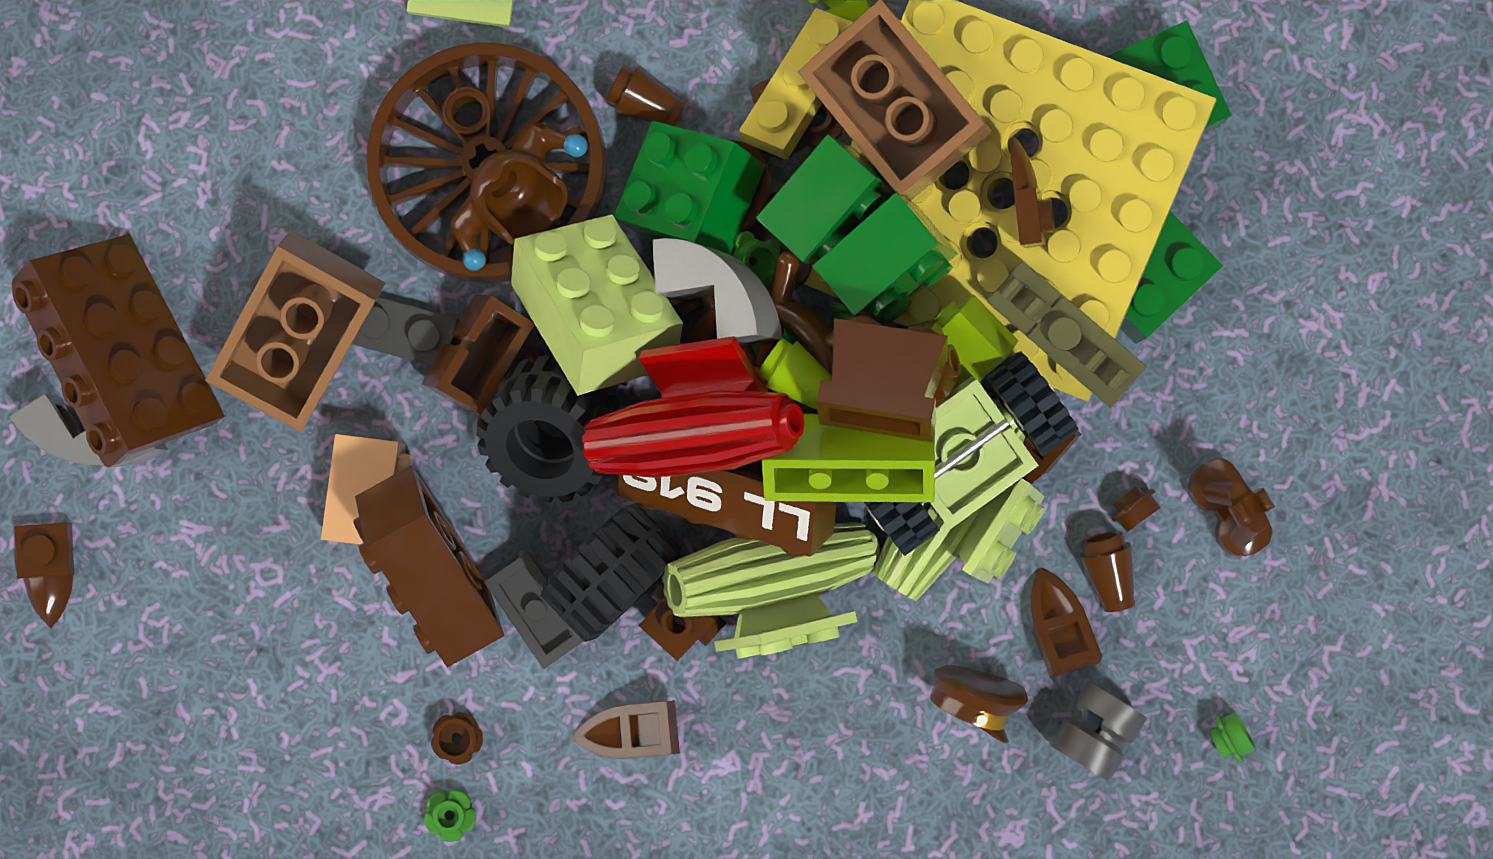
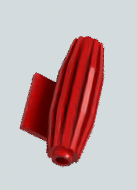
[582,336,805,478]

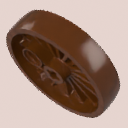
[366,43,607,283]

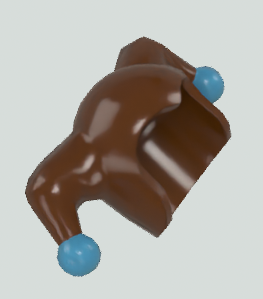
[450,123,588,271]

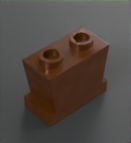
[816,317,948,442]

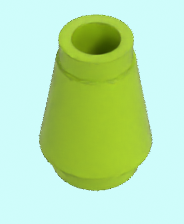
[758,338,832,409]

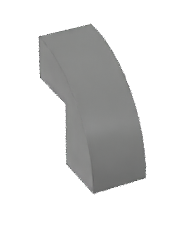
[653,238,782,346]
[9,394,169,467]

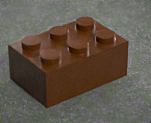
[353,465,504,668]

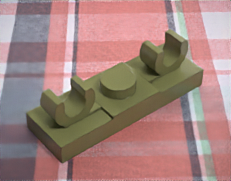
[987,261,1147,408]

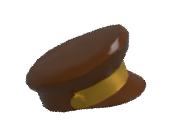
[930,665,1028,743]

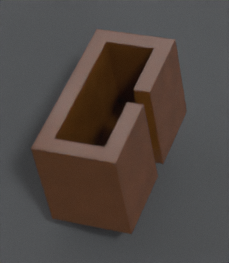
[421,294,535,415]

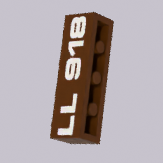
[617,460,837,557]

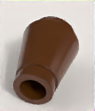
[605,64,686,126]
[1079,531,1135,612]

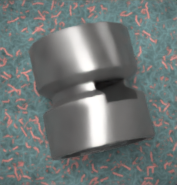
[1049,682,1147,782]

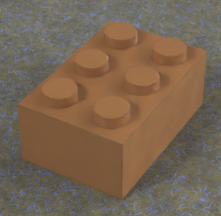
[797,0,993,201]
[205,230,386,432]

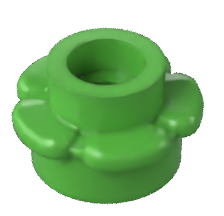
[1209,711,1256,763]
[424,789,476,842]

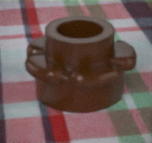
[1112,485,1161,532]
[431,712,483,765]

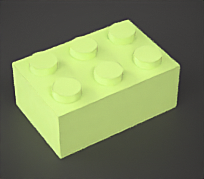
[511,214,683,396]

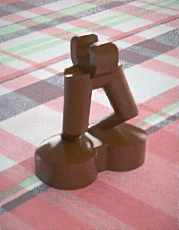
[1188,458,1275,556]

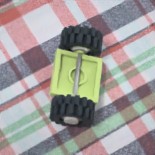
[864,351,1079,556]

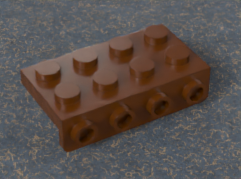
[11,234,225,467]

